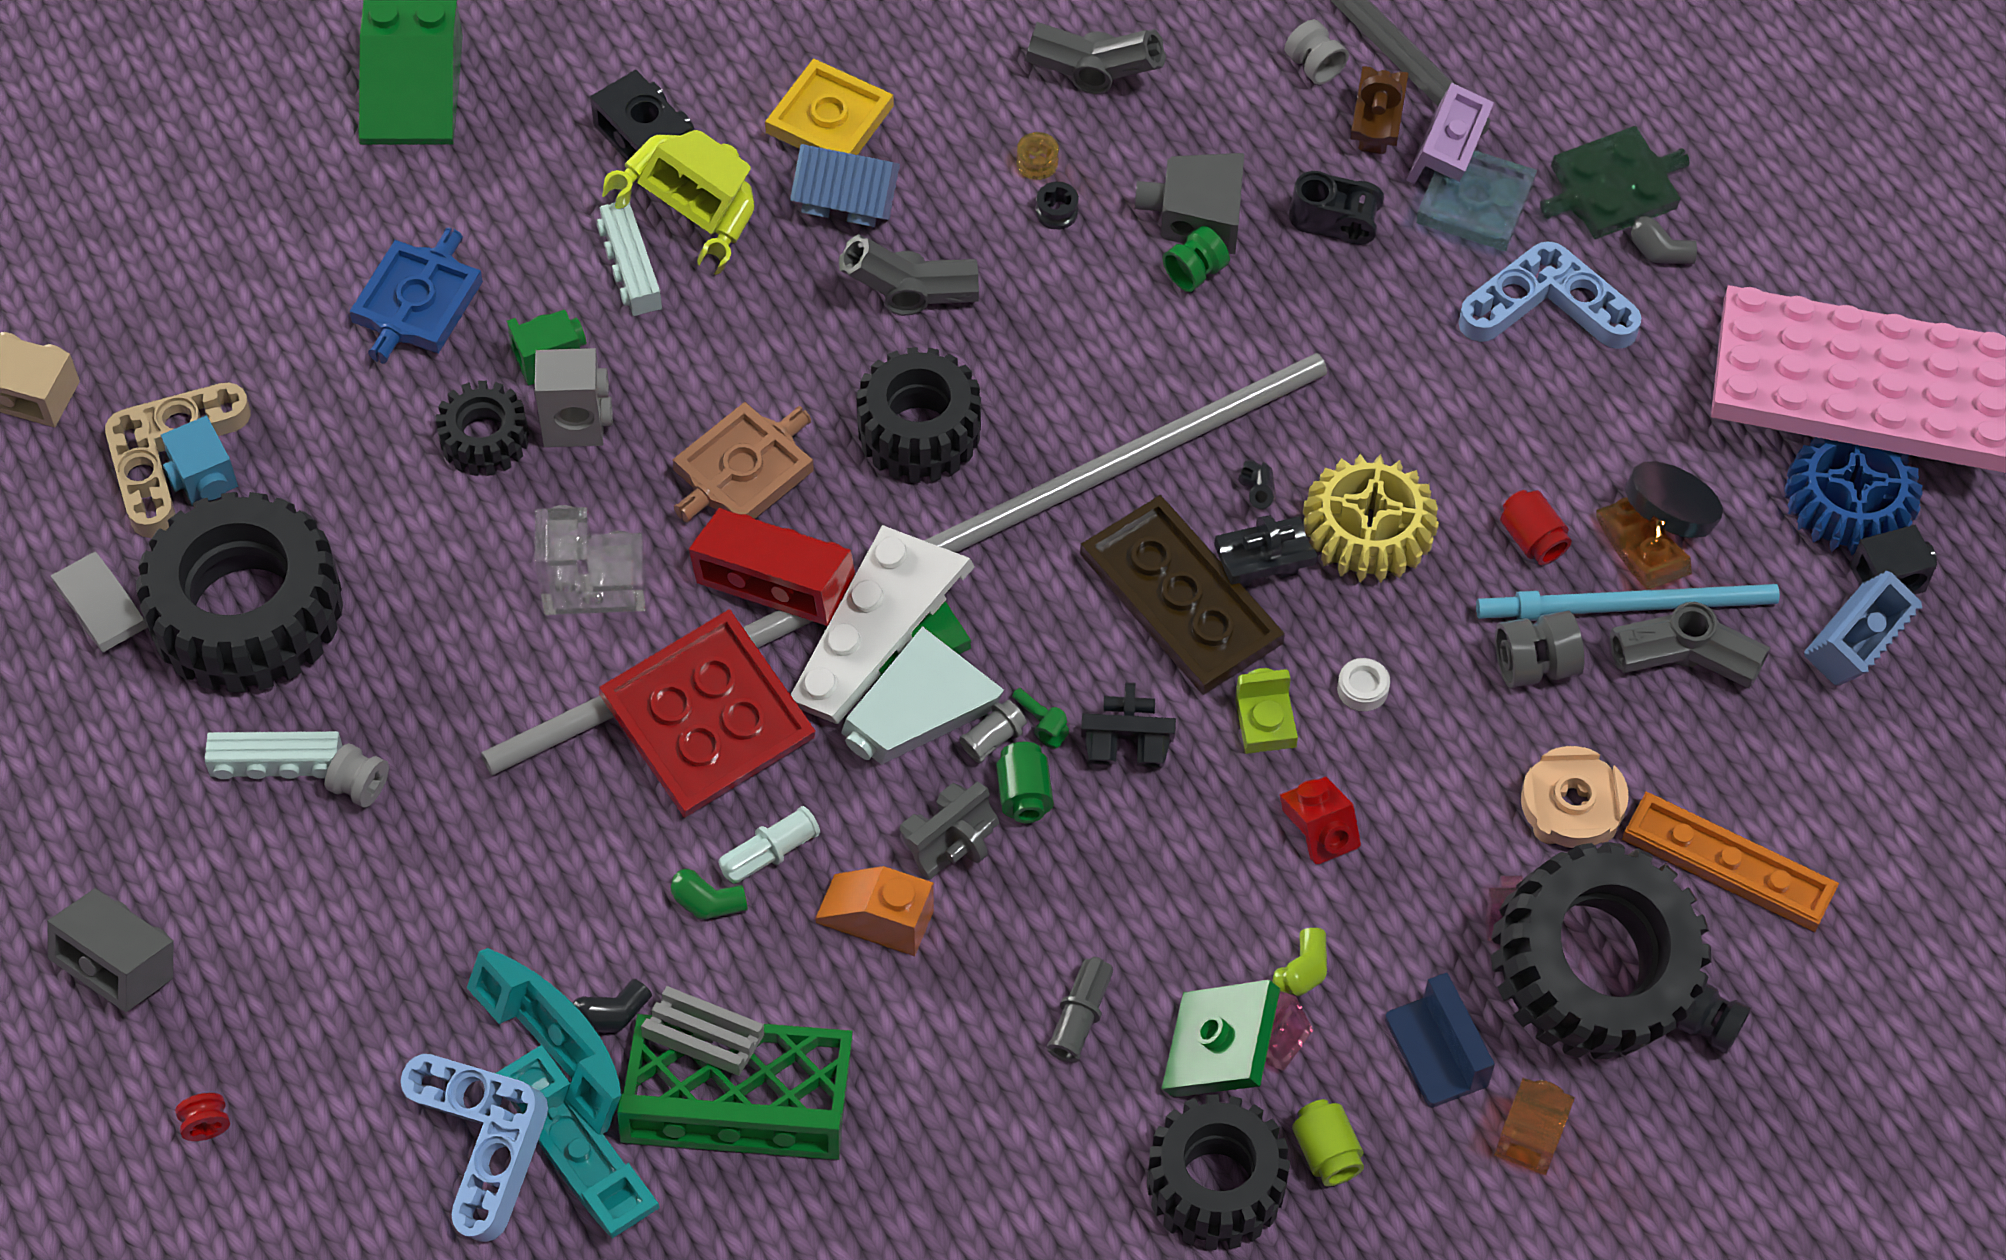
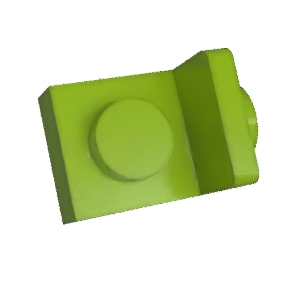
[1235,668,1298,754]

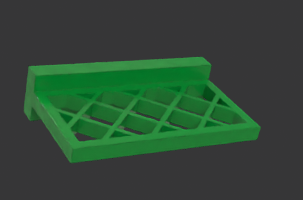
[617,1014,853,1160]

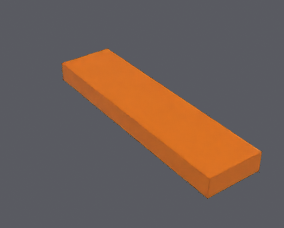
[1622,791,1839,932]

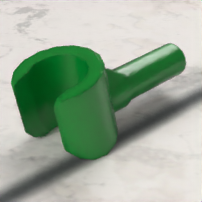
[1012,688,1069,749]

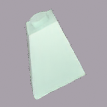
[841,627,1004,765]

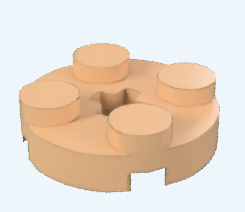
[1521,746,1629,848]

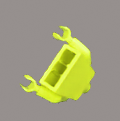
[602,130,754,275]

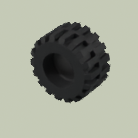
[857,347,981,483]
[1147,1094,1290,1250]

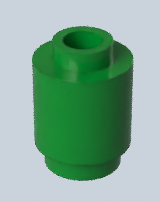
[996,742,1054,823]

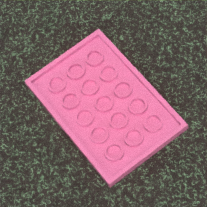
[1711,285,2006,473]

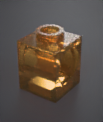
[1494,1077,1575,1175]

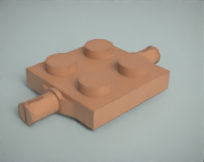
[672,402,814,523]

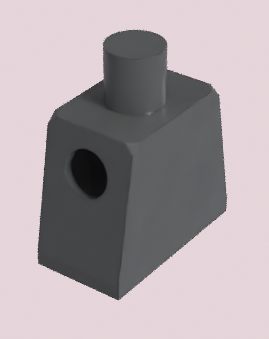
[1135,153,1244,254]

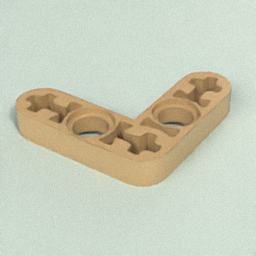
[105,382,251,538]

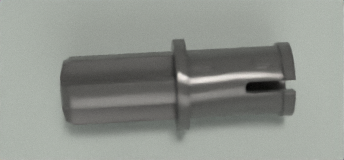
[1046,956,1113,1063]

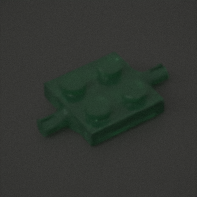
[1540,125,1690,240]

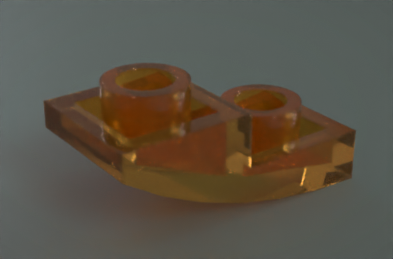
[1596,497,1692,590]

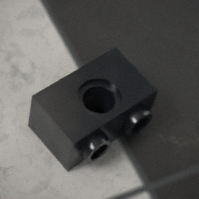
[590,69,694,161]

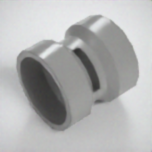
[1284,19,1349,85]

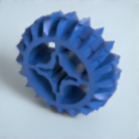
[1784,437,1923,556]

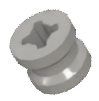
[324,743,389,808]

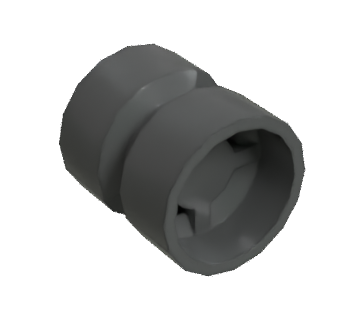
[1495,610,1584,688]

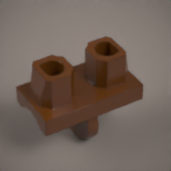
[1350,66,1409,154]

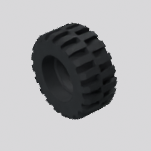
[136,492,343,692]
[1491,842,1711,1060]

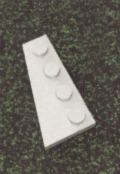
[791,525,975,724]

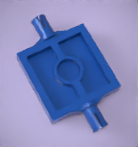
[350,227,483,364]

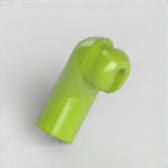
[1273,928,1327,997]

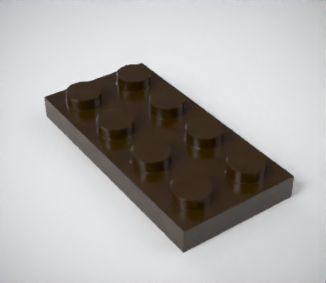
[1080,494,1285,695]

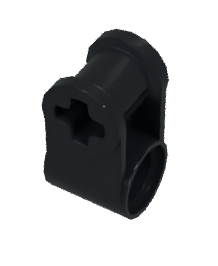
[1289,171,1384,245]

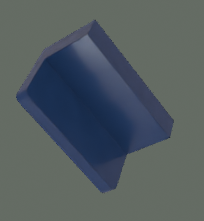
[1385,972,1495,1108]

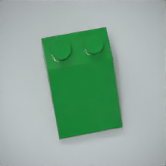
[359,0,463,145]

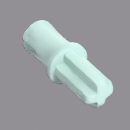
[718,806,820,884]

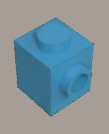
[161,415,238,506]

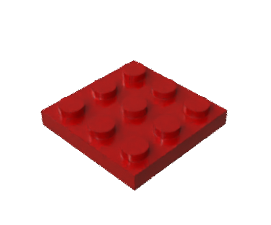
[599,609,816,818]

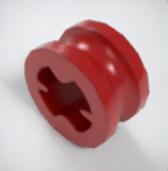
[175,1092,230,1141]

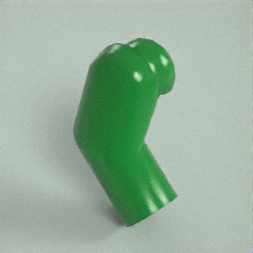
[671,869,748,919]

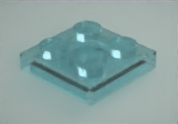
[1416,150,1537,251]

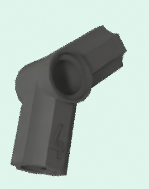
[1024,22,1166,94]
[839,234,979,315]
[1610,602,1770,689]

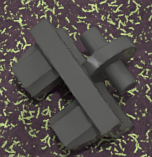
[899,781,999,880]

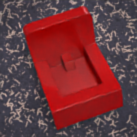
[1280,776,1361,864]

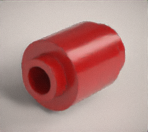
[1500,490,1572,565]

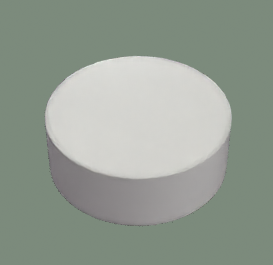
[1337,658,1390,711]

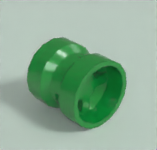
[1162,226,1230,292]

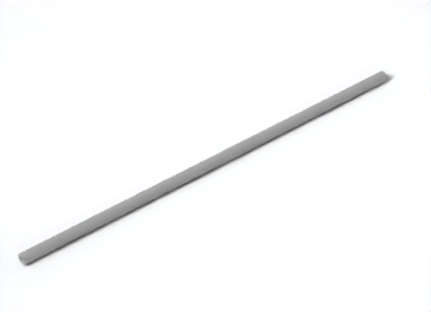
[481,353,1327,776]

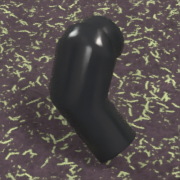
[573,979,652,1033]

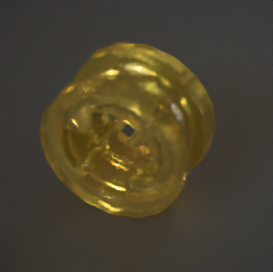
[1017,132,1059,180]

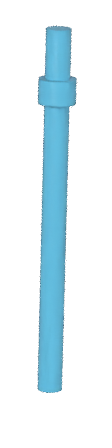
[1476,584,1780,621]

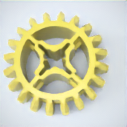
[1303,453,1439,583]

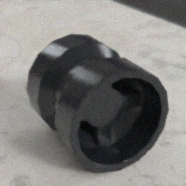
[1678,983,1752,1055]

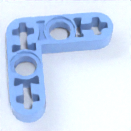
[1458,241,1642,349]
[401,1054,548,1242]

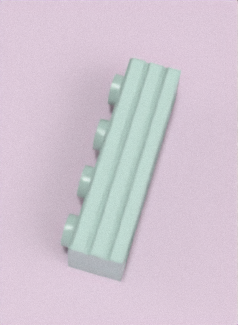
[596,202,662,316]
[205,731,343,779]

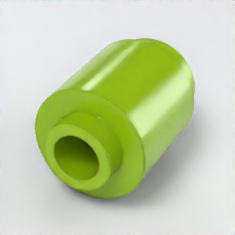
[1292,1099,1364,1186]

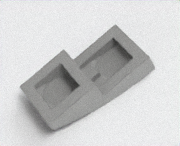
[51,551,148,652]

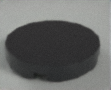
[1625,461,1723,538]

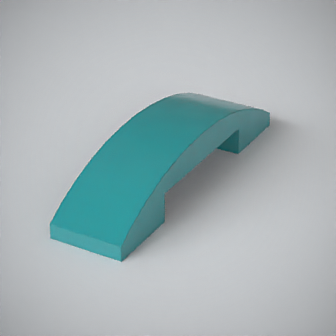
[467,948,621,1135]
[496,1045,660,1239]

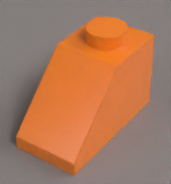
[815,866,934,956]

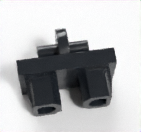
[1214,515,1318,587]
[1081,682,1176,768]

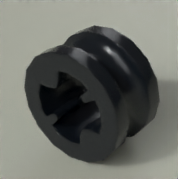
[1036,181,1079,230]

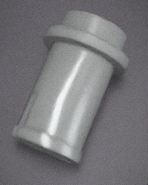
[959,700,1027,764]

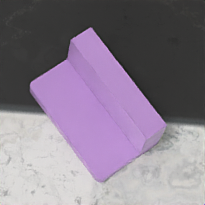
[1406,83,1494,184]

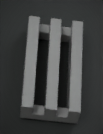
[641,986,764,1076]

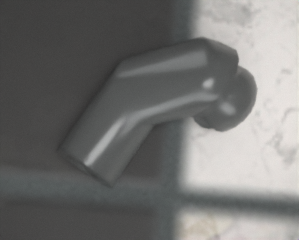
[1631,216,1697,264]

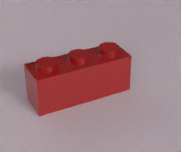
[689,508,855,626]

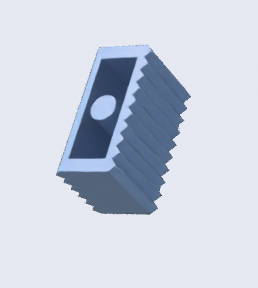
[790,144,900,227]
[1804,571,1922,685]

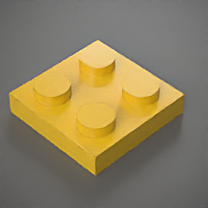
[765,58,894,155]

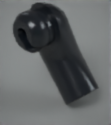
[1238,459,1276,509]

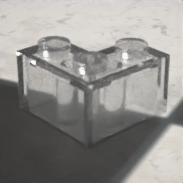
[535,505,646,615]

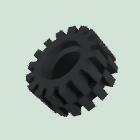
[436,380,529,476]

